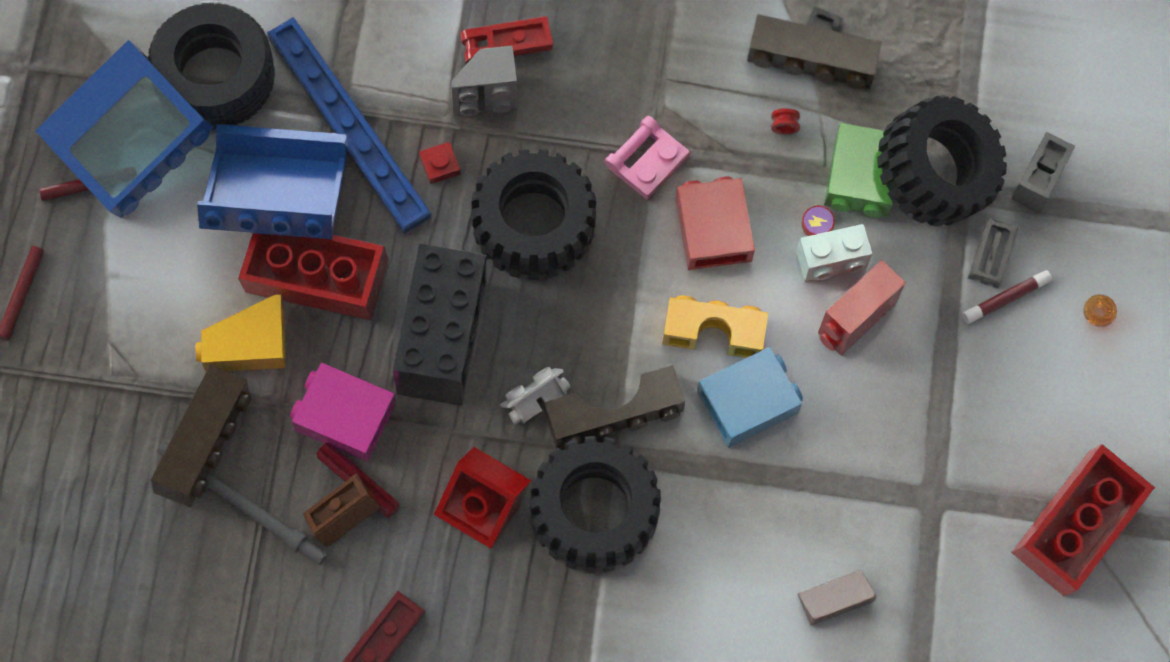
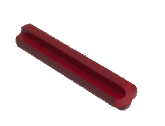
[316,442,400,518]

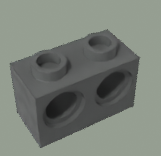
[1011,132,1075,213]

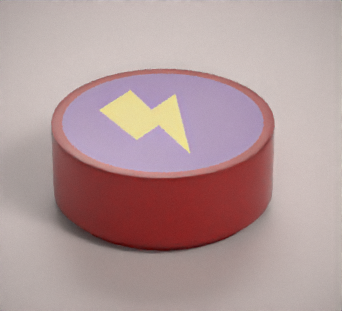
[802,205,835,236]

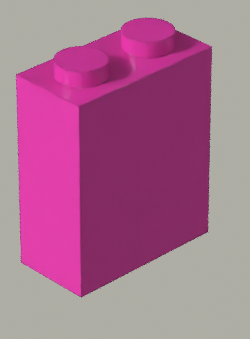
[290,363,396,462]

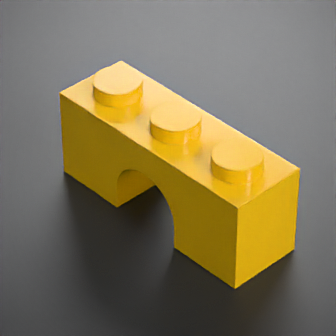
[662,295,768,358]

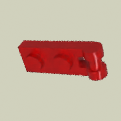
[460,16,553,64]

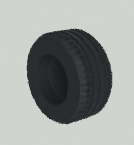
[148,2,275,130]

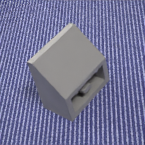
[451,46,517,116]

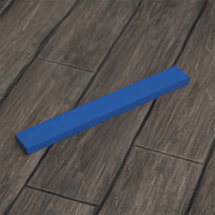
[267,17,432,234]

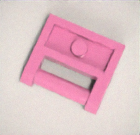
[604,116,690,200]

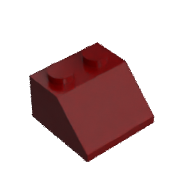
[433,447,532,549]

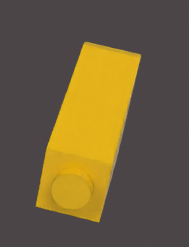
[195,294,286,372]

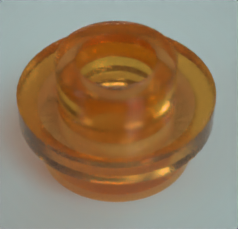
[1083,294,1117,327]

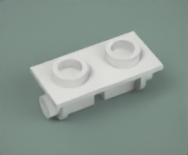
[500,367,571,425]

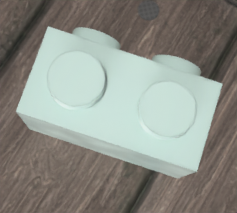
[796,224,872,282]

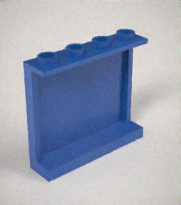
[197,124,347,239]

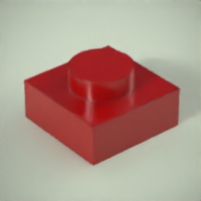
[419,141,461,184]

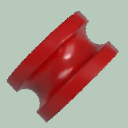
[771,108,800,135]

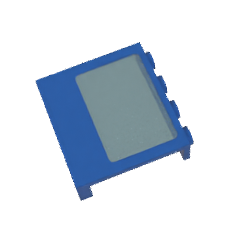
[36,40,214,218]

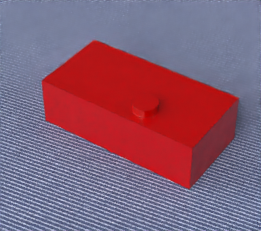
[238,233,389,320]
[1011,444,1155,596]

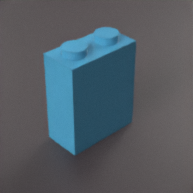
[697,347,803,448]

